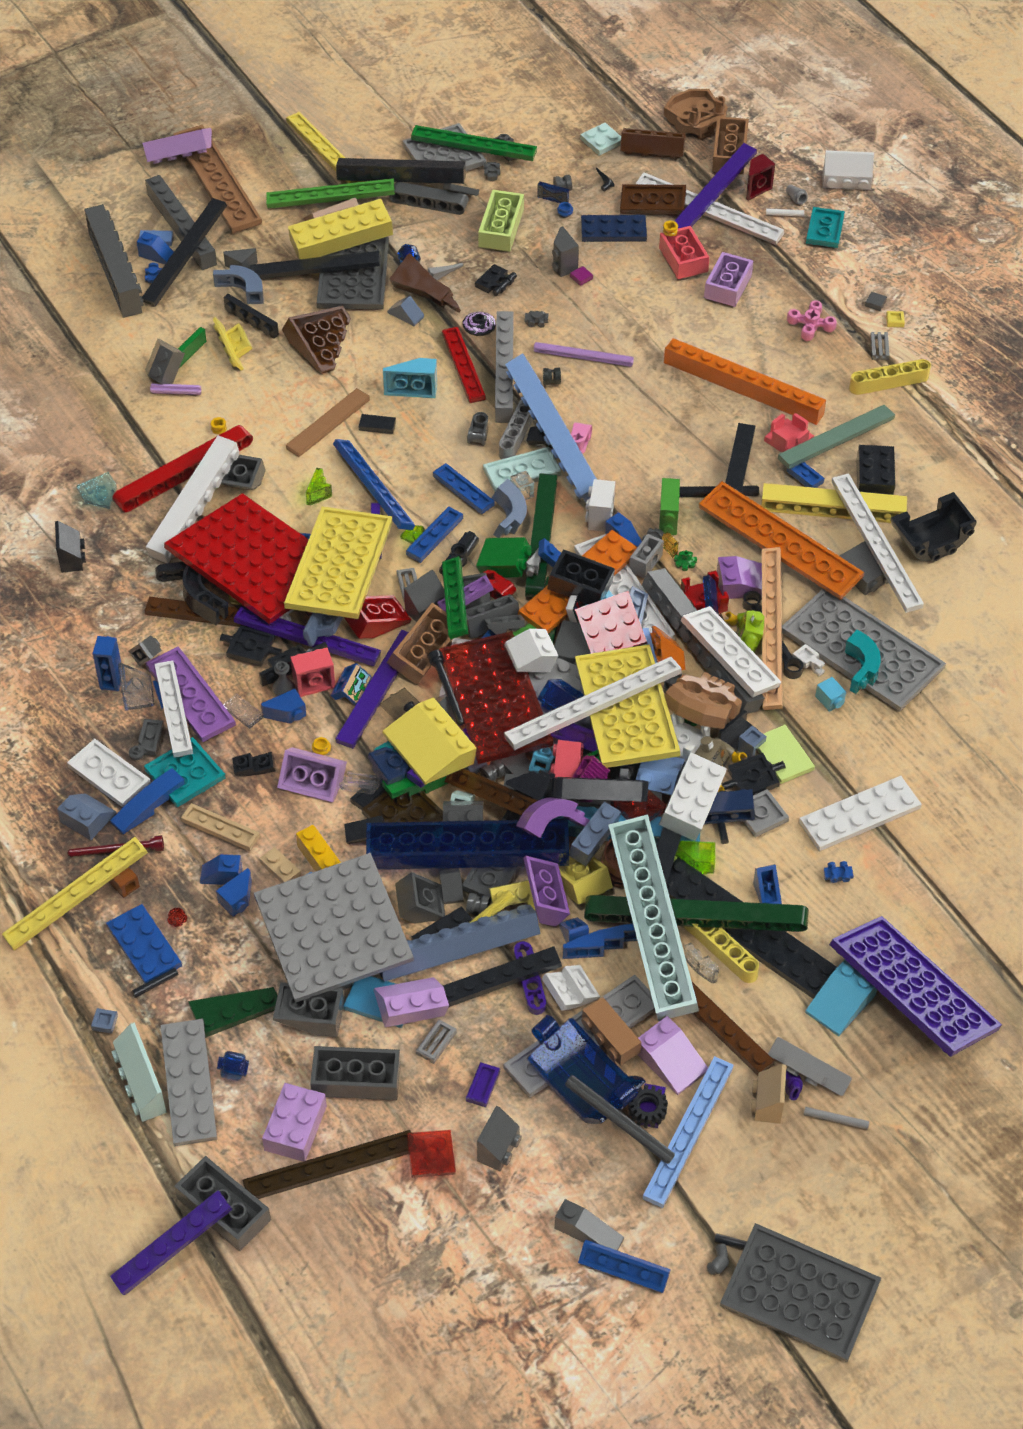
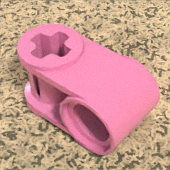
[571,422,592,454]

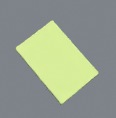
[757,725,815,784]

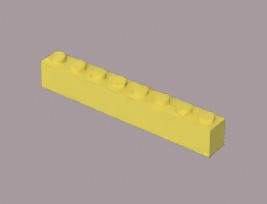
[761,483,907,523]

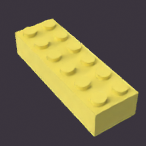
[288,199,393,259]

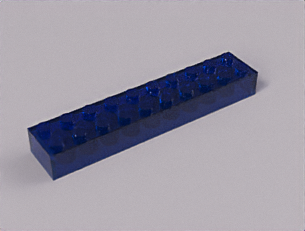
[366,819,569,870]

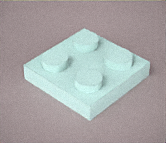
[580,123,621,156]

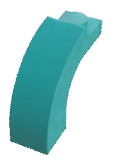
[844,629,881,694]

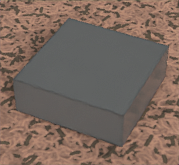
[865,292,887,311]

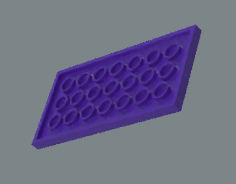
[829,916,1002,1057]

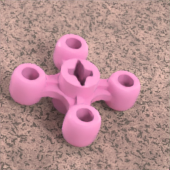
[787,300,837,341]

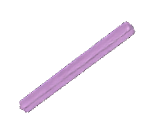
[534,342,634,367]

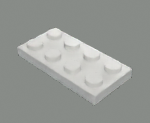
[67,739,151,807]

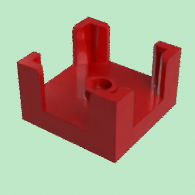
[681,570,729,614]

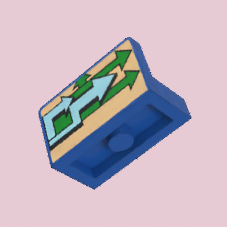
[330,663,372,705]

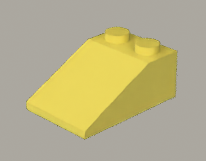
[548,850,613,905]

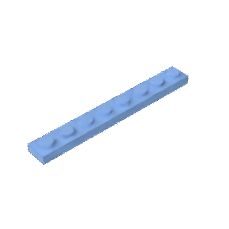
[643,1056,734,1208]

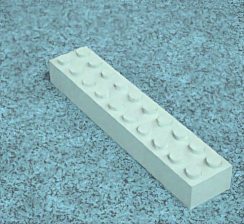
[608,815,699,1021]

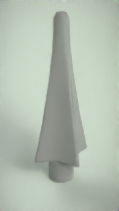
[428,263,463,280]
[525,548,541,576]

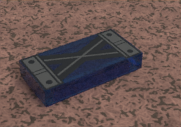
[537,181,569,203]

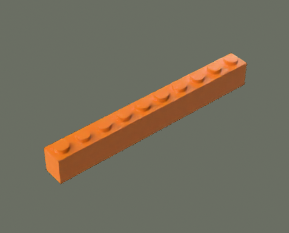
[664,338,826,425]

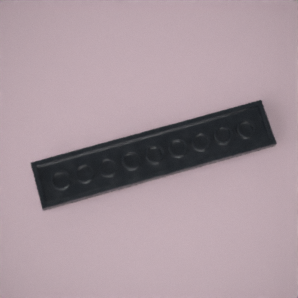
[667,857,837,999]

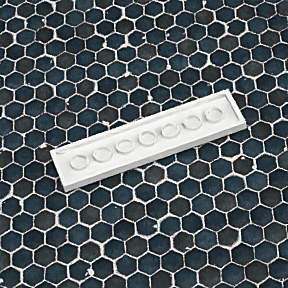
[574,534,675,647]

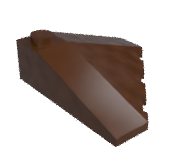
[282,306,351,373]

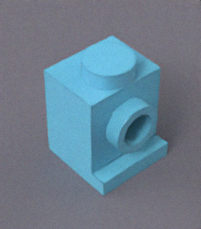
[529,746,554,771]

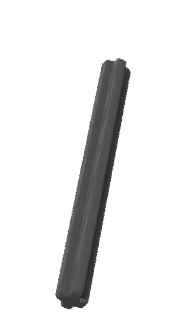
[565,1075,675,1164]

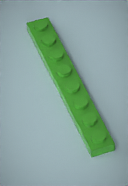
[266,179,395,209]

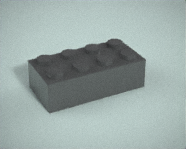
[310,1046,401,1100]
[174,1156,271,1251]

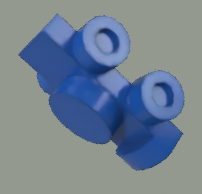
[145,263,162,283]
[824,861,854,883]

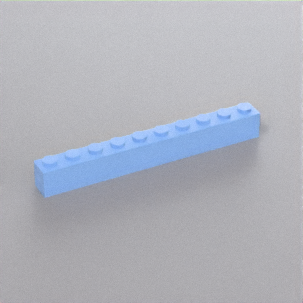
[505,353,597,502]

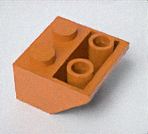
[650,626,686,670]

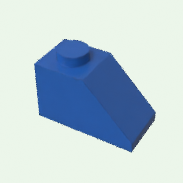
[137,232,174,265]
[605,512,642,547]
[261,689,306,723]
[200,854,243,885]
[216,868,252,917]

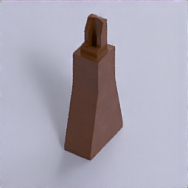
[389,253,461,313]

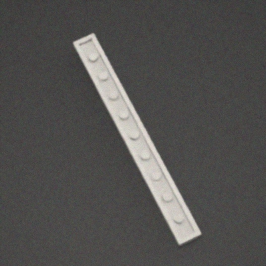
[636,172,784,245]
[832,474,924,613]
[504,657,682,750]

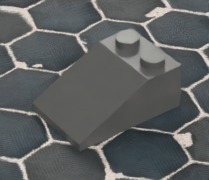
[273,982,345,1037]

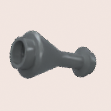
[273,661,295,696]

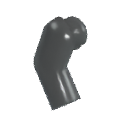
[707,1244,729,1275]

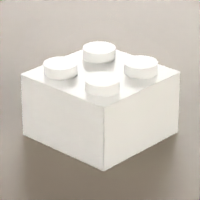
[585,479,615,532]

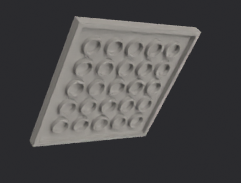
[254,853,414,1003]

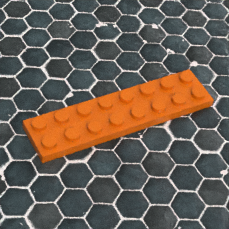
[518,530,637,634]

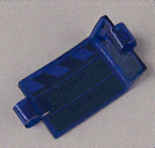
[526,1015,646,1124]

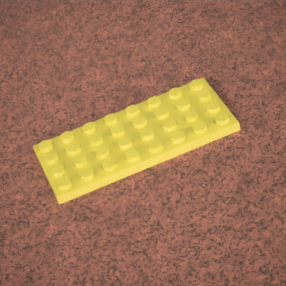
[284,507,392,619]
[575,644,680,768]

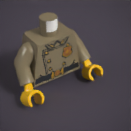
[695,736,747,792]

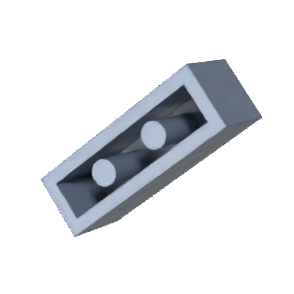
[569,801,621,866]

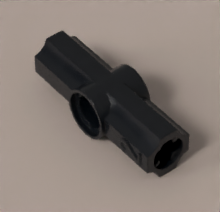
[439,531,479,576]

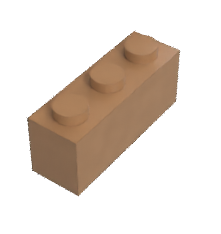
[581,997,641,1066]

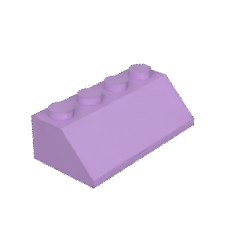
[143,128,212,164]

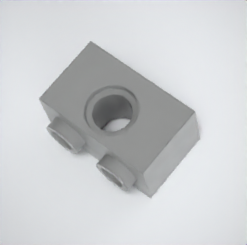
[629,534,664,578]

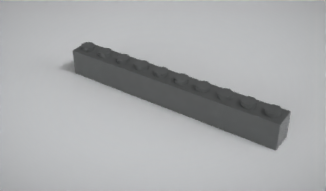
[642,568,765,714]

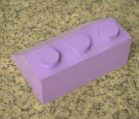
[277,747,347,802]
[374,977,449,1027]

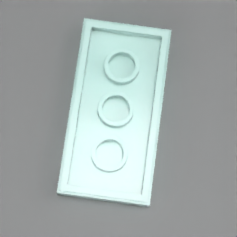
[483,447,561,492]

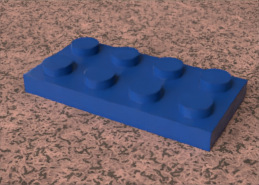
[106,904,182,984]

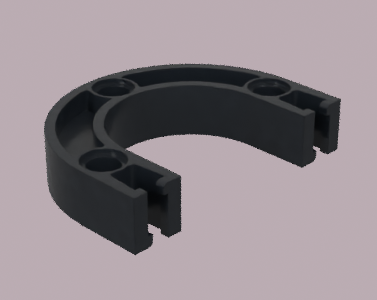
[183,565,228,626]

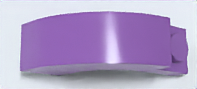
[516,797,590,838]

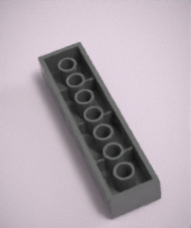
[84,204,144,318]

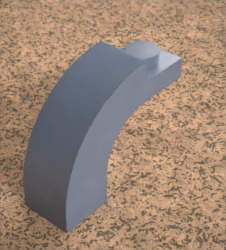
[213,265,264,304]
[492,479,527,538]

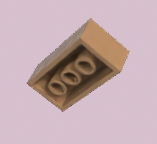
[712,116,749,175]
[387,602,452,685]

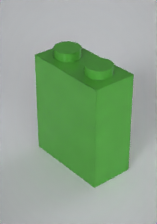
[659,478,680,535]

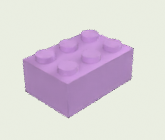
[704,252,753,307]
[262,1083,327,1161]

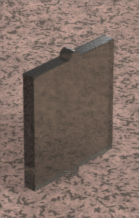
[380,687,420,721]

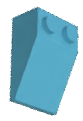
[383,358,437,398]
[805,960,877,1036]

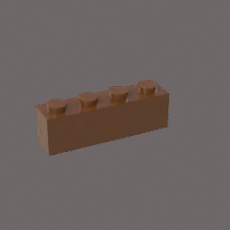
[620,128,686,158]

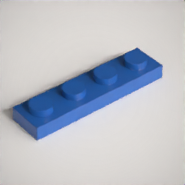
[433,463,495,515]
[406,506,463,563]
[578,1240,671,1293]

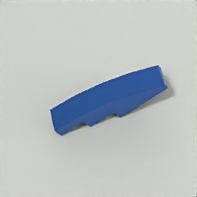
[110,768,185,834]
[563,924,638,959]

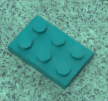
[806,207,845,248]

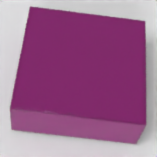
[570,266,593,286]

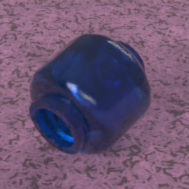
[397,244,421,264]
[216,1051,249,1081]

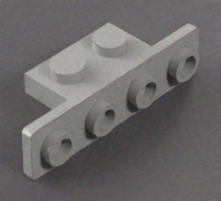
[768,1037,852,1096]

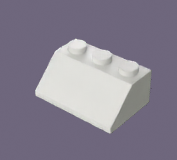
[822,150,874,190]

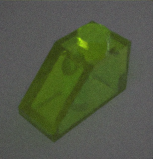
[675,841,715,874]

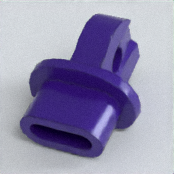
[785,1070,803,1100]

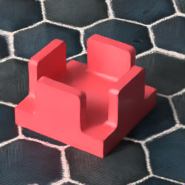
[764,413,814,452]

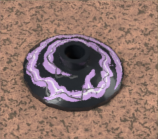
[463,312,496,336]

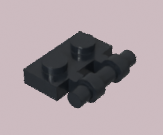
[475,264,517,296]

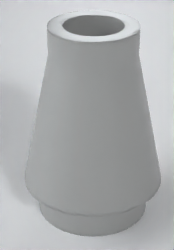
[786,184,808,205]

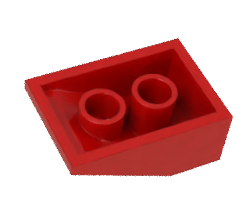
[344,595,412,639]

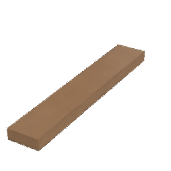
[286,388,370,457]

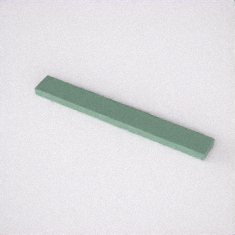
[777,405,895,469]

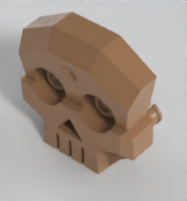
[664,89,728,140]
[665,672,742,729]

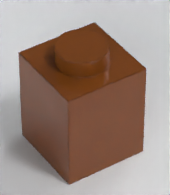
[109,867,140,898]

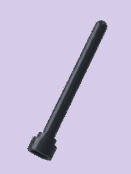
[428,650,465,726]

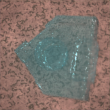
[76,472,117,509]

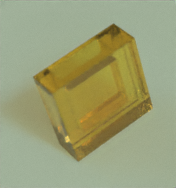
[662,532,679,558]

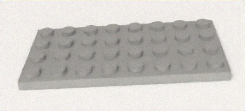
[782,589,946,712]

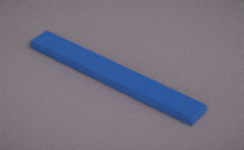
[333,439,415,530]

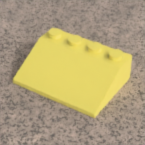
[382,697,477,785]

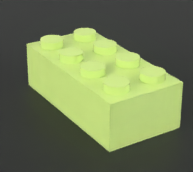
[478,190,524,252]

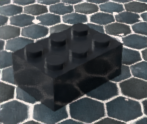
[856,444,895,495]
[547,549,615,605]

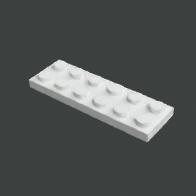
[681,606,781,697]
[799,776,922,851]

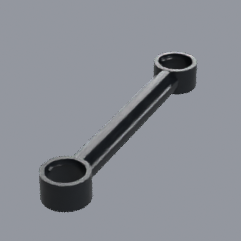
[742,591,803,679]

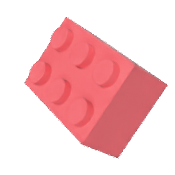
[659,226,709,279]

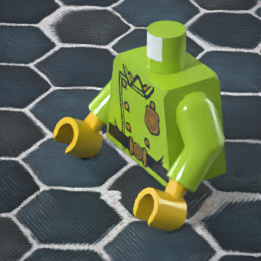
[724,610,765,652]

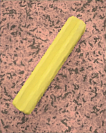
[469,890,515,923]

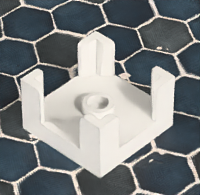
[671,713,710,762]

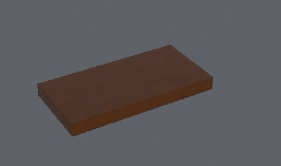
[620,184,686,214]

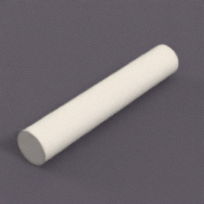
[766,209,804,217]

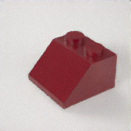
[746,154,775,201]

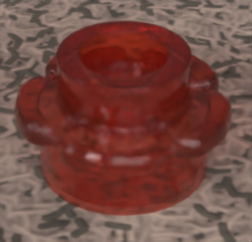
[167,908,187,927]

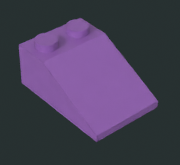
[717,556,762,599]

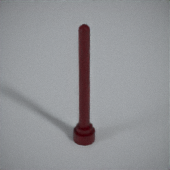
[67,835,164,857]

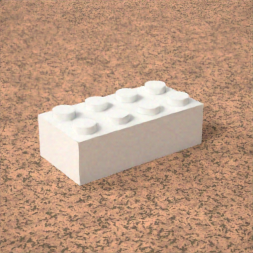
[659,753,727,841]

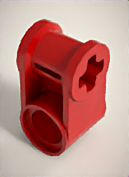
[484,570,516,599]

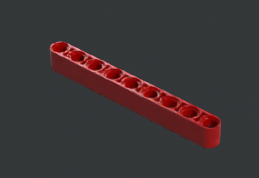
[112,425,253,512]

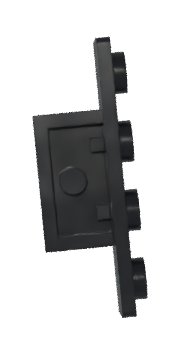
[259,642,327,687]

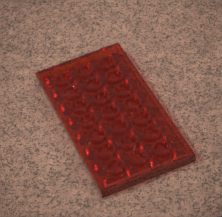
[439,631,554,764]

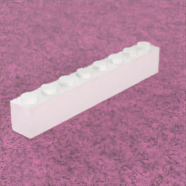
[146,435,239,563]

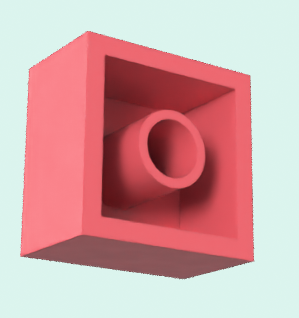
[291,648,335,697]
[551,740,584,777]

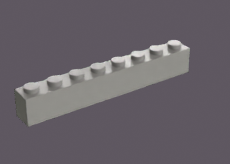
[495,311,513,423]

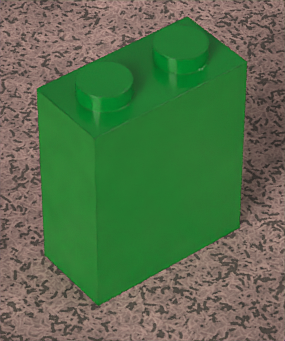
[476,537,532,578]

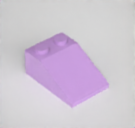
[638,1016,708,1095]

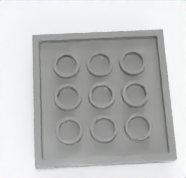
[402,123,486,171]

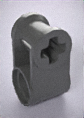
[467,412,488,445]

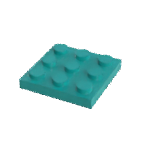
[144,737,226,808]

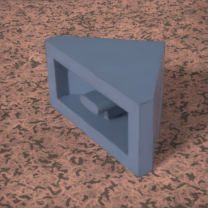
[387,296,424,326]

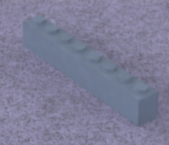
[379,905,540,982]

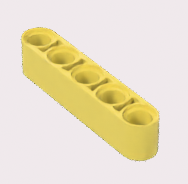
[849,359,931,395]
[683,924,759,983]

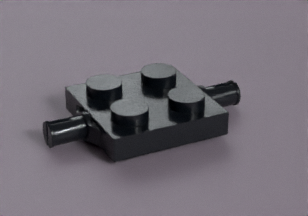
[220,625,282,666]
[721,753,786,796]

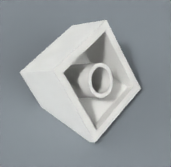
[504,629,558,672]

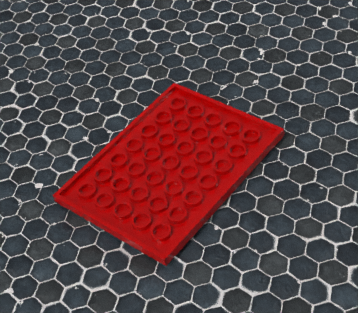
[164,493,309,624]

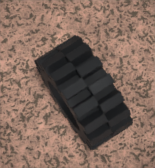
[628,1085,668,1128]

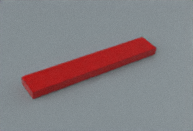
[442,327,486,403]

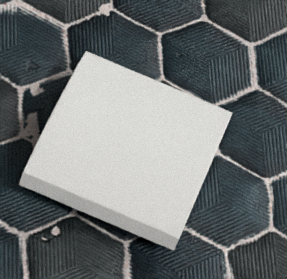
[542,965,600,1011]

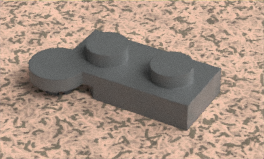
[129,719,164,760]

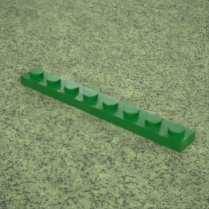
[411,125,537,161]

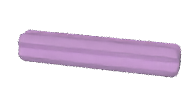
[150,383,202,395]

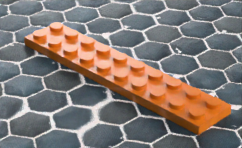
[699,481,864,600]

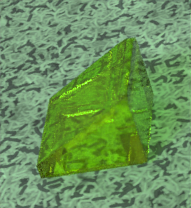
[400,525,425,544]

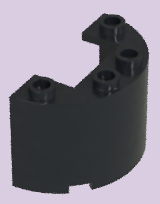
[891,492,977,562]

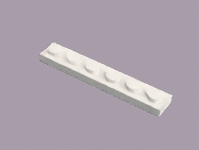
[155,660,193,757]

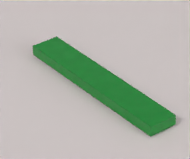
[442,556,468,640]

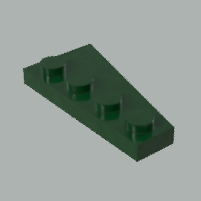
[188,987,278,1038]

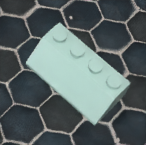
[111,1022,167,1122]

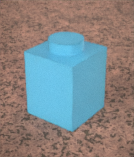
[815,677,846,711]

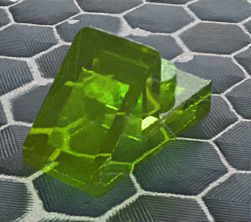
[306,467,332,505]

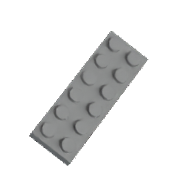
[161,1019,217,1147]

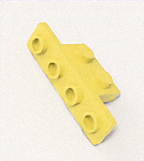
[213,317,253,370]

